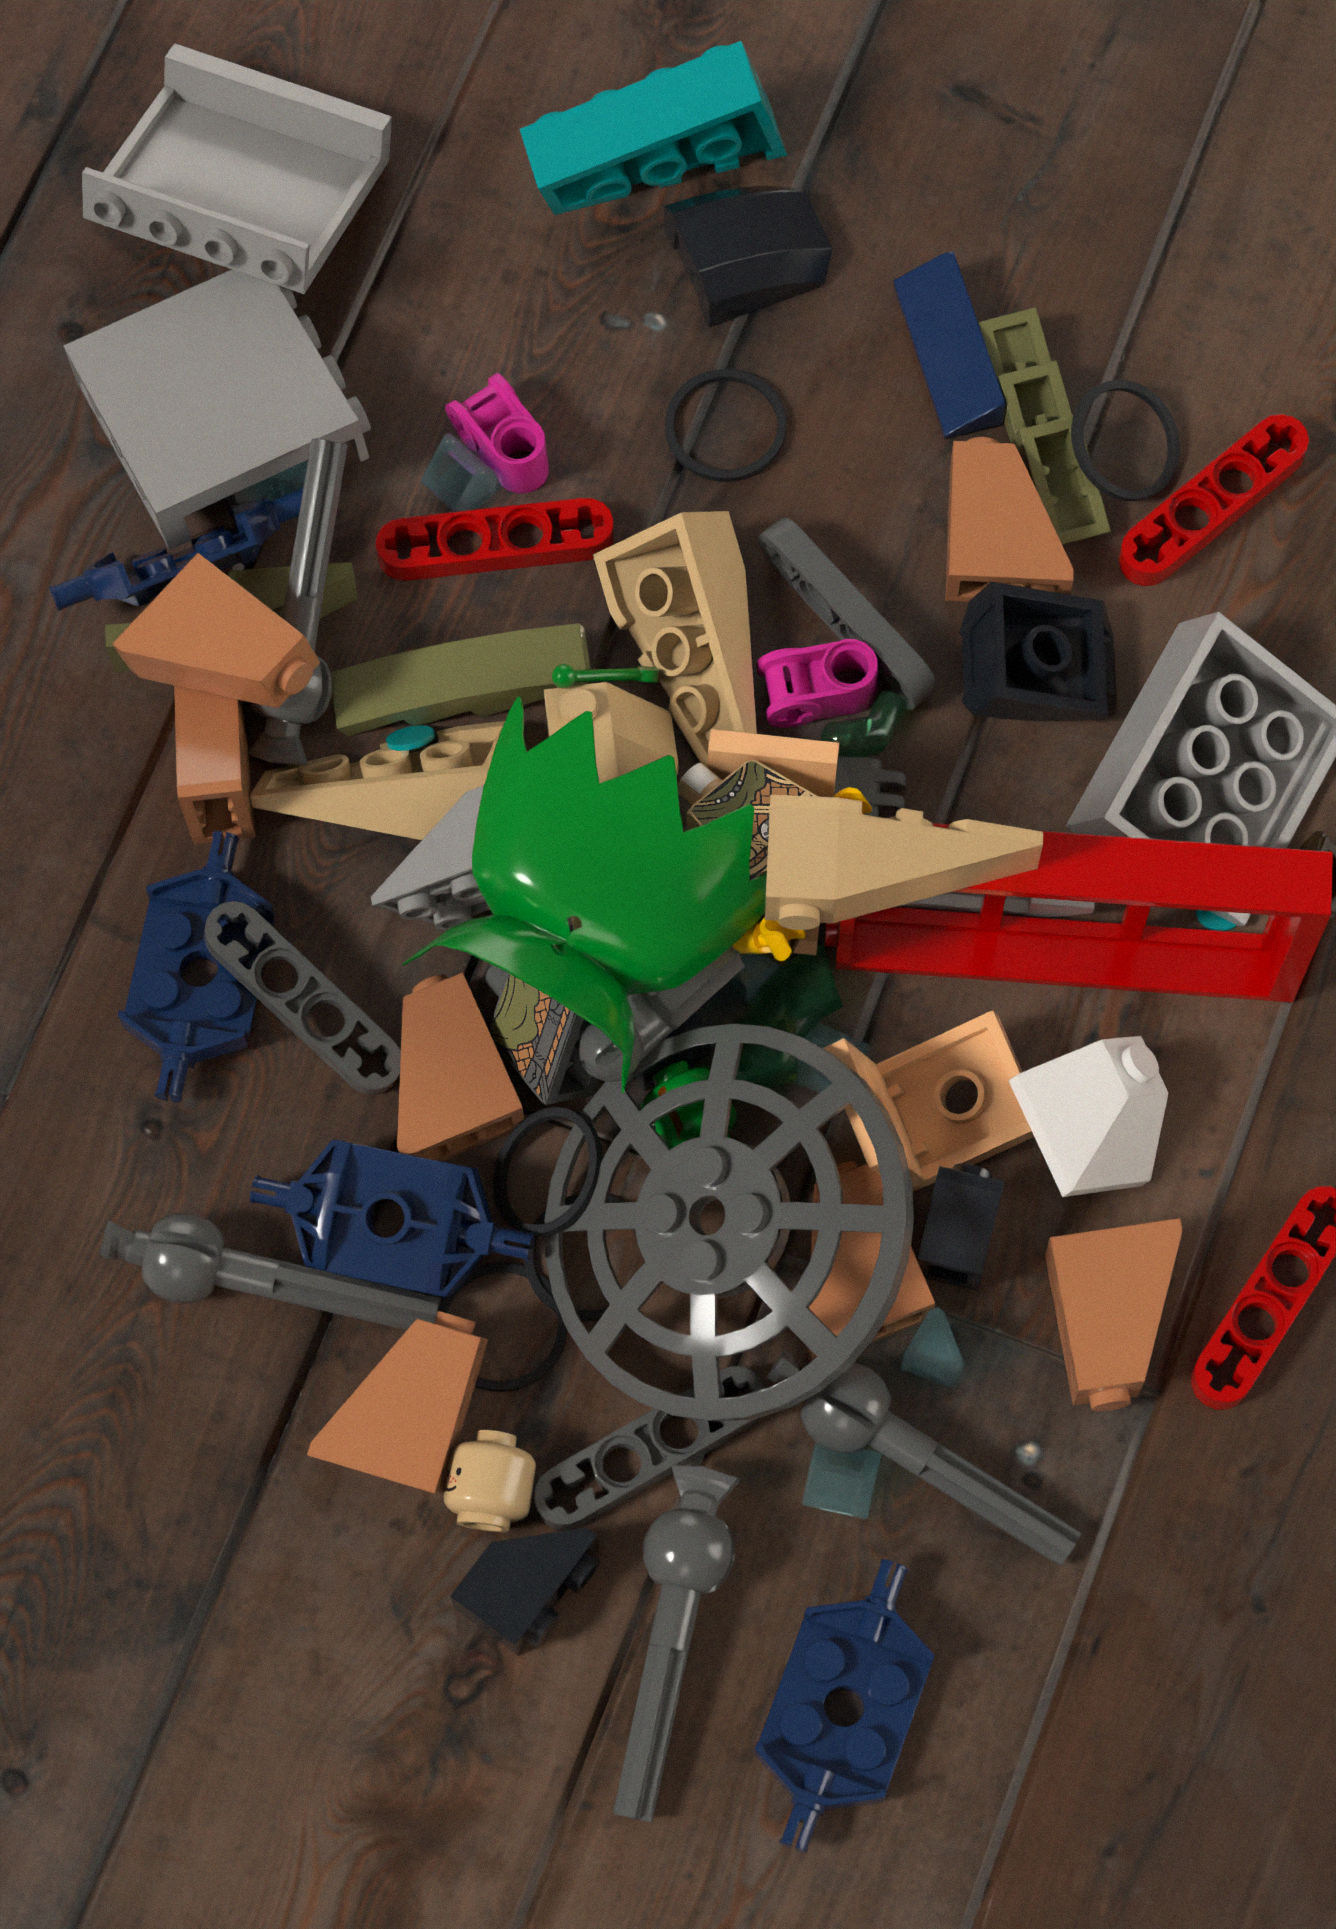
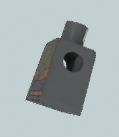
[485,965,628,1105]

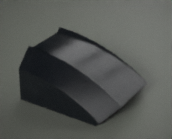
[664,185,833,328]
[959,581,1117,721]

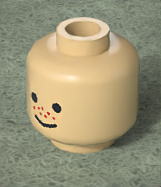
[444,1430,536,1532]

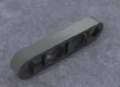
[758,517,938,710]
[204,901,401,1095]
[534,1366,765,1531]

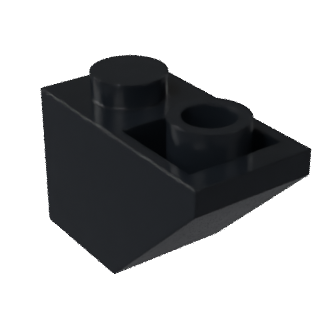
[917,1163,1004,1291]
[450,1528,601,1656]

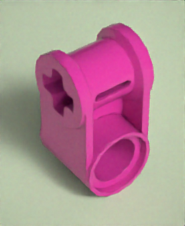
[445,373,549,494]
[756,639,878,728]

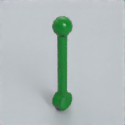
[552,664,660,689]

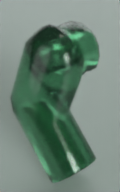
[820,691,908,757]

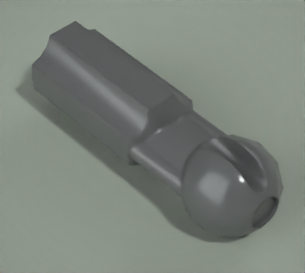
[579,946,745,1082]

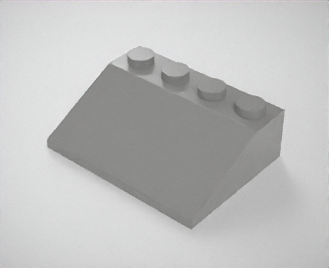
[1066,612,1336,927]

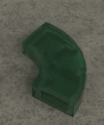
[735,945,843,1089]

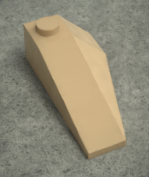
[593,511,757,767]
[544,682,679,930]
[250,721,505,840]
[765,795,1043,930]

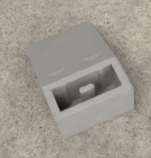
[371,785,490,930]

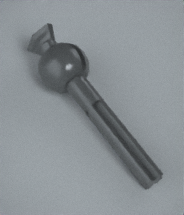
[248,438,348,765]
[99,1213,441,1330]
[767,1349,1081,1567]
[613,1465,739,1823]

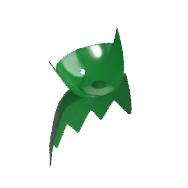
[402,696,767,1093]

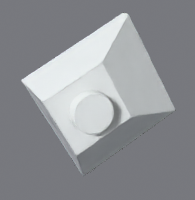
[1009,1036,1168,1197]

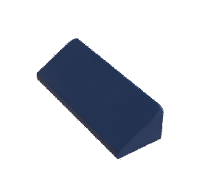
[893,251,1005,439]

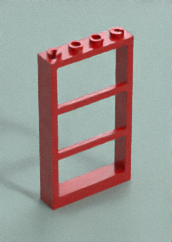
[824,823,1333,1003]

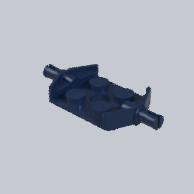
[49,487,304,611]
[118,831,275,1103]
[250,1139,535,1297]
[754,1559,935,1853]

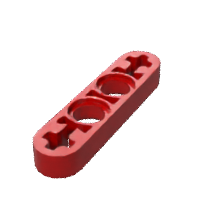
[1118,414,1309,587]
[375,498,614,581]
[1191,1186,1336,1410]

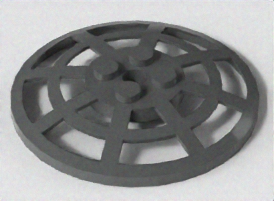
[545,1024,914,1422]

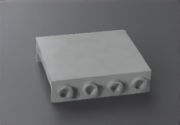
[82,43,392,294]
[64,270,371,550]

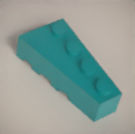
[519,41,787,215]

